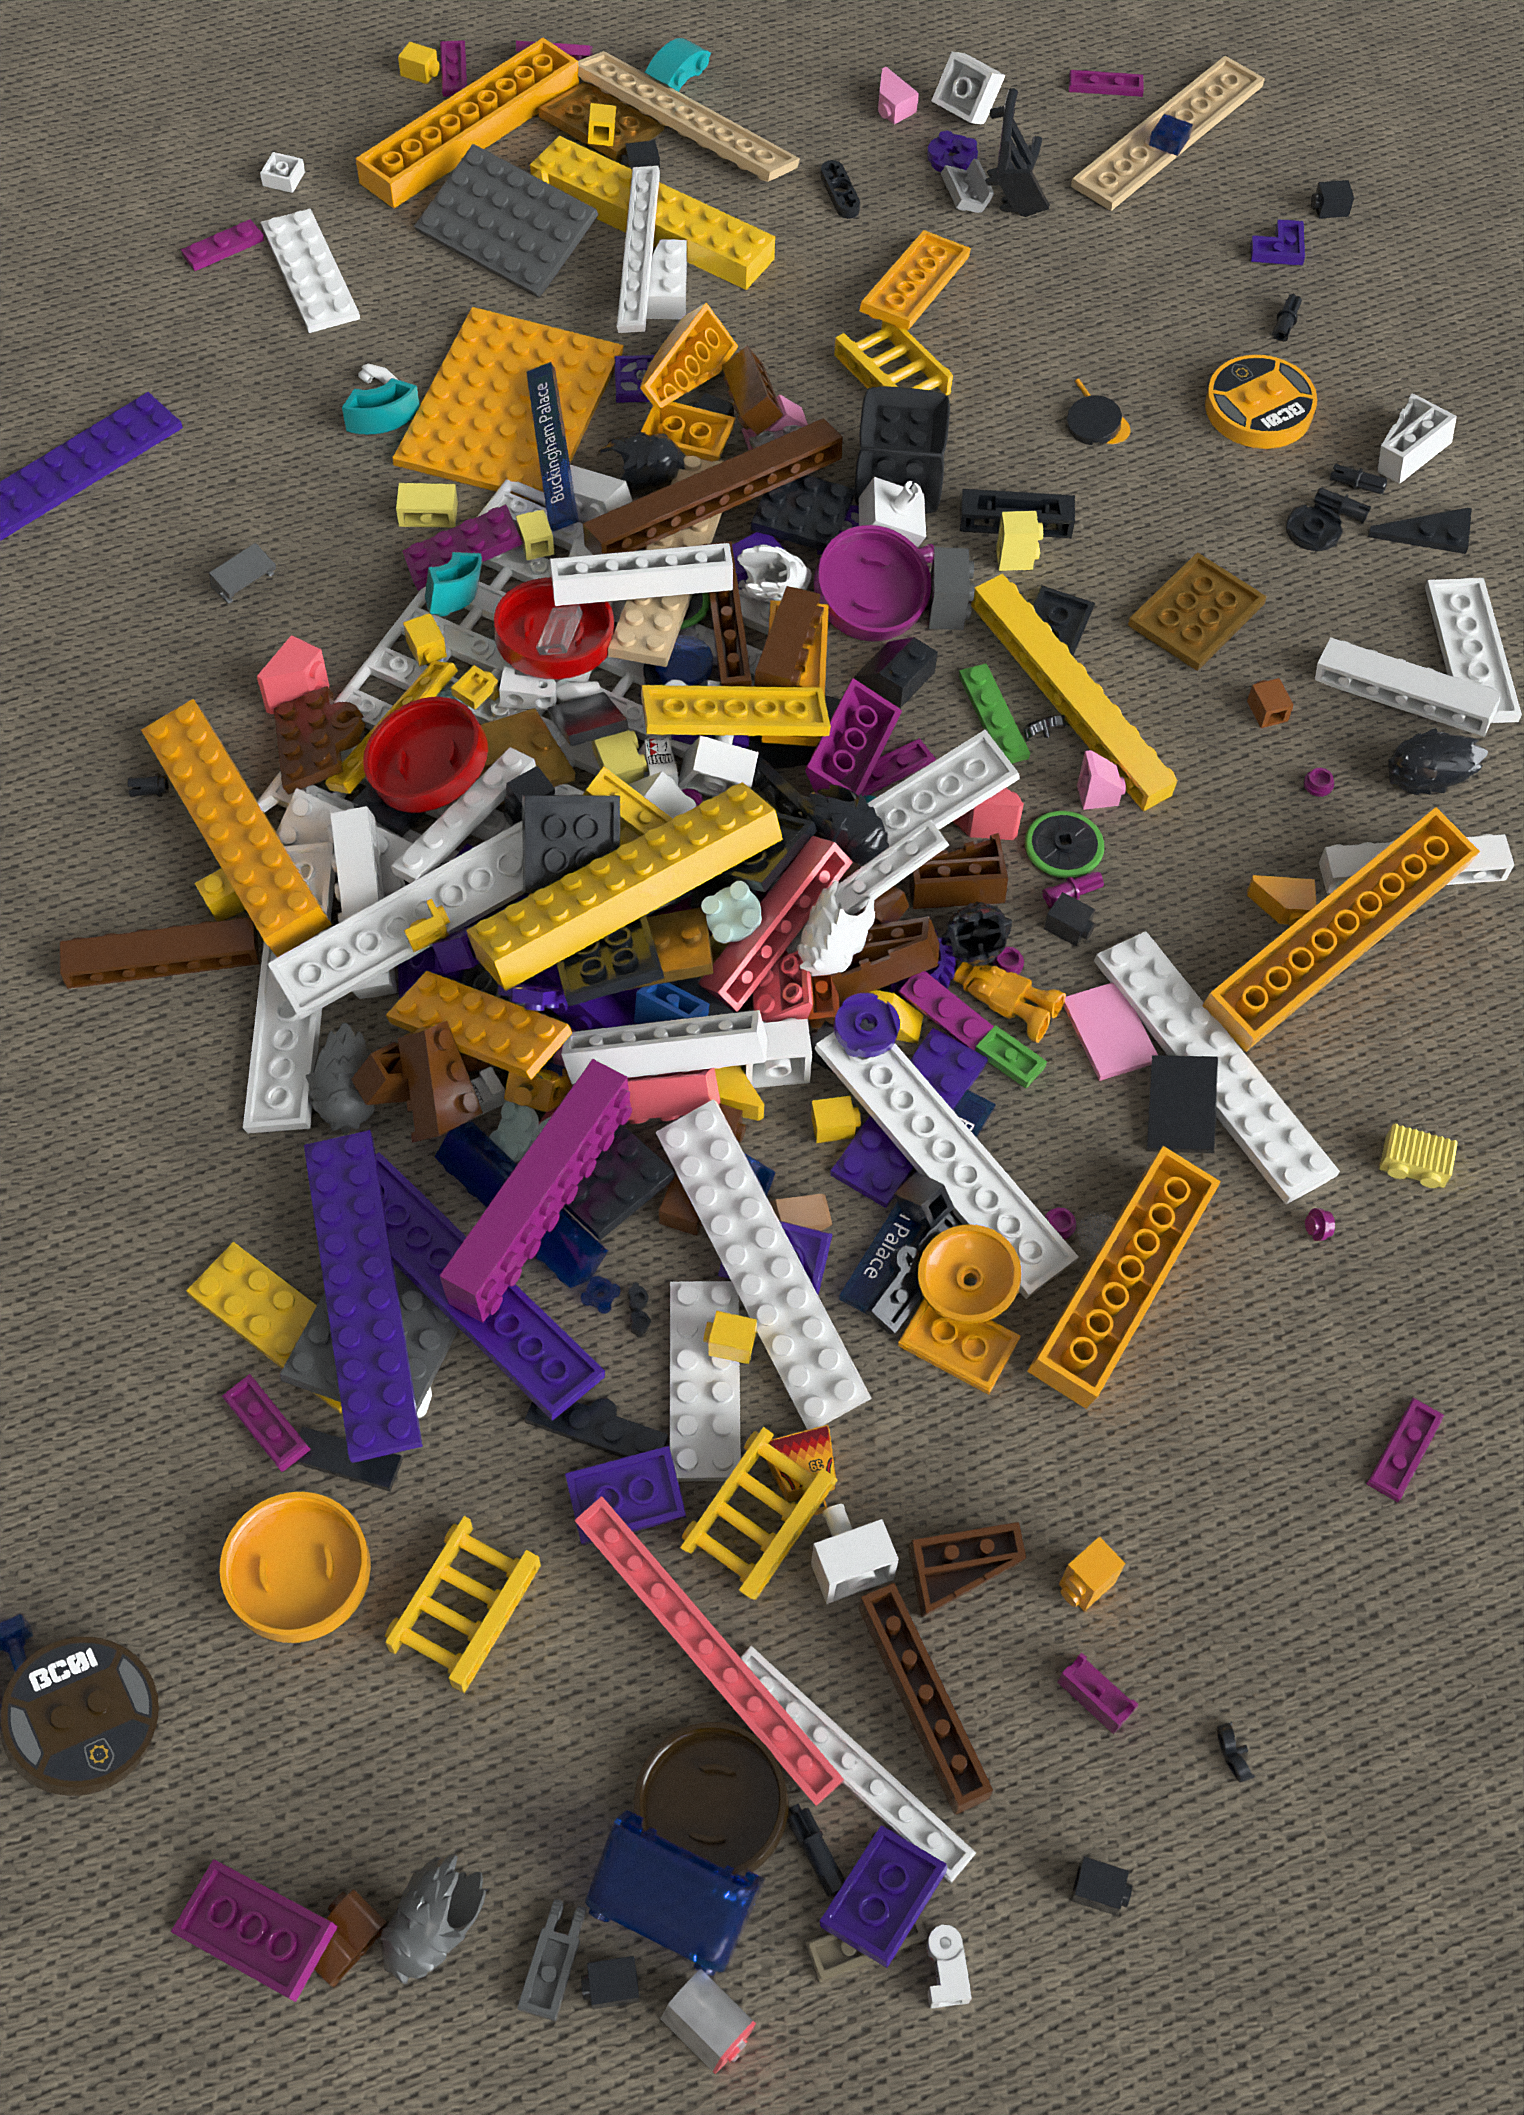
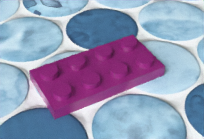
[402,504,523,591]
[171,1859,338,2002]

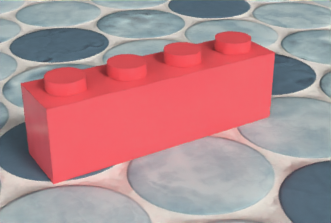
[627,1068,720,1124]

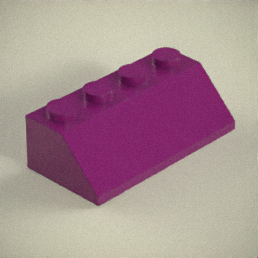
[805,678,902,796]

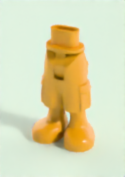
[953,962,1066,1043]

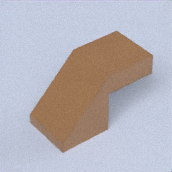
[770,1194,832,1231]

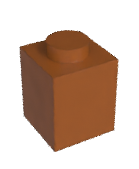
[1247,678,1294,728]

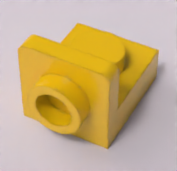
[451,665,499,710]
[404,898,450,952]

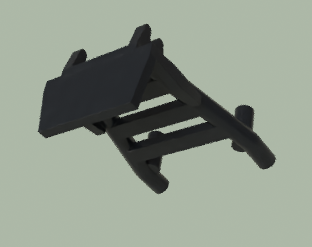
[985,88,1050,217]

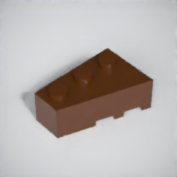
[909,833,1008,909]
[831,916,940,1002]
[398,1020,483,1143]
[351,1042,411,1105]
[908,1522,1026,1618]

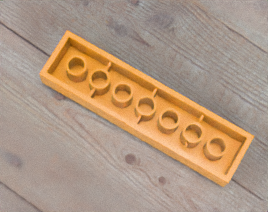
[1027,1146,1221,1409]

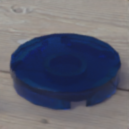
[654,635,713,686]

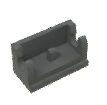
[209,543,276,604]

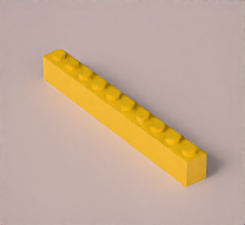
[971,573,1178,812]

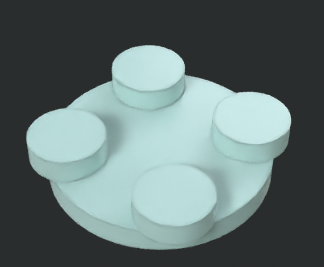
[701,881,762,944]
[488,1101,539,1163]

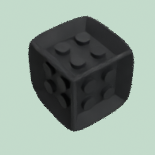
[854,386,950,514]

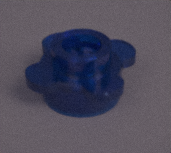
[580,1276,621,1314]

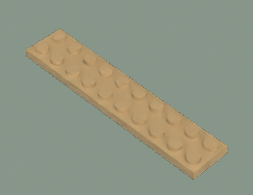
[578,51,800,181]
[1071,56,1265,211]
[608,456,724,667]

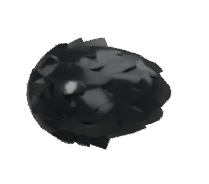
[598,432,686,490]
[1388,728,1488,795]
[797,784,889,866]
[942,902,1012,966]

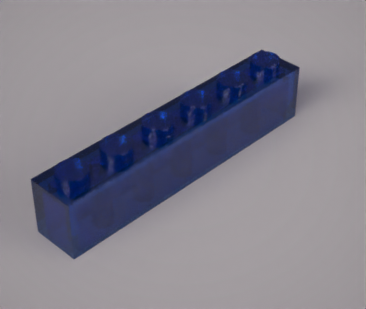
[435,1122,608,1288]

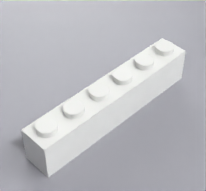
[550,543,733,606]
[1315,637,1502,737]
[327,806,397,999]
[1319,834,1514,893]
[561,1010,768,1084]

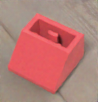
[953,788,1024,840]
[753,951,813,1023]

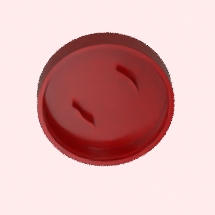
[494,577,614,679]
[363,697,488,813]

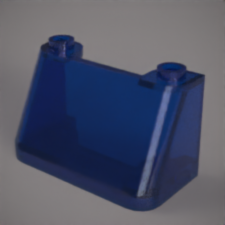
[585,1810,765,1976]

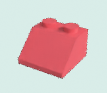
[257,635,329,714]

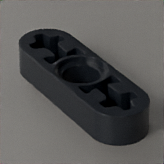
[821,160,860,219]

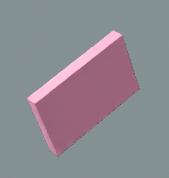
[1063,983,1158,1081]

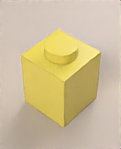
[516,510,554,560]

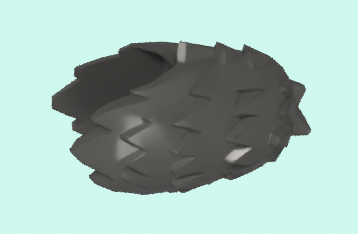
[306,1023,375,1136]
[381,1854,486,1984]

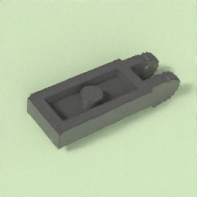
[517,1899,587,2022]

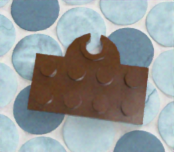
[274,686,365,795]

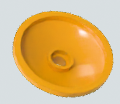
[918,1224,1021,1324]

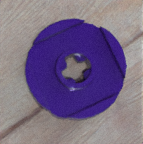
[927,130,978,173]
[833,993,900,1057]

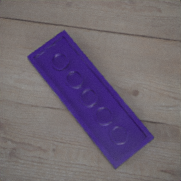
[830,1028,988,1208]

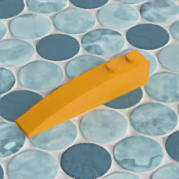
[640,303,738,410]

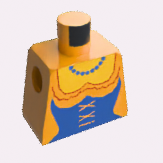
[504,1062,573,1112]

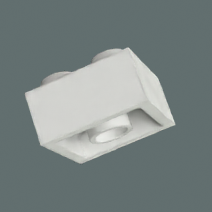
[260,152,305,193]

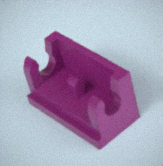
[1057,1652,1139,1734]

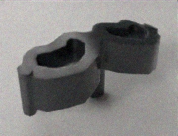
[1023,715,1067,742]
[628,1282,651,1337]
[1217,1721,1255,1783]

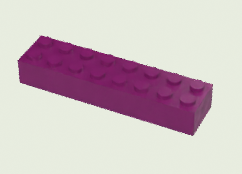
[440,1059,632,1323]

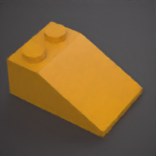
[641,402,736,462]

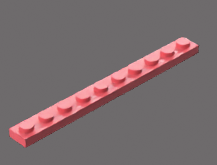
[574,1496,845,1806]

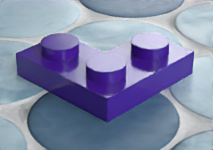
[1250,219,1305,266]
[498,981,567,1011]

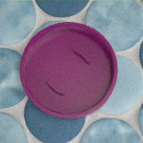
[814,525,931,642]

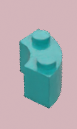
[645,38,711,92]
[342,378,420,435]
[425,552,482,616]

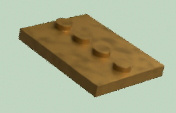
[539,82,665,161]
[1128,552,1267,671]
[454,708,576,805]
[626,907,714,990]

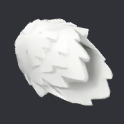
[737,545,812,604]
[797,880,875,976]

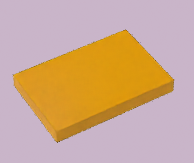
[898,1298,1021,1395]

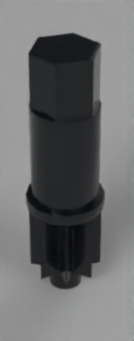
[787,1803,845,1897]

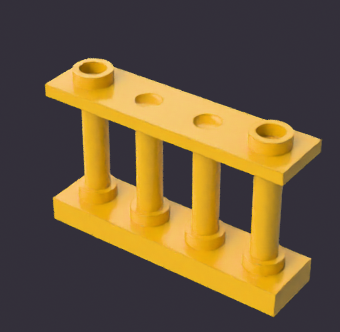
[834,320,953,395]
[583,766,673,846]
[680,1427,838,1600]
[385,1516,541,1693]

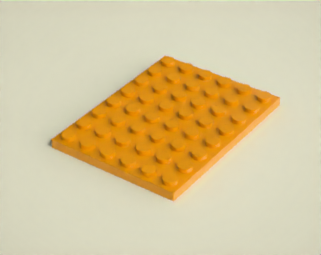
[392,307,624,502]

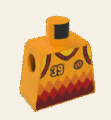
[765,1425,836,1515]

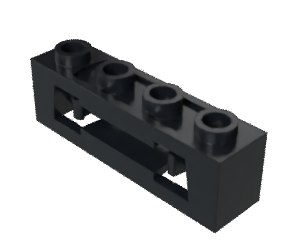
[959,488,1075,539]

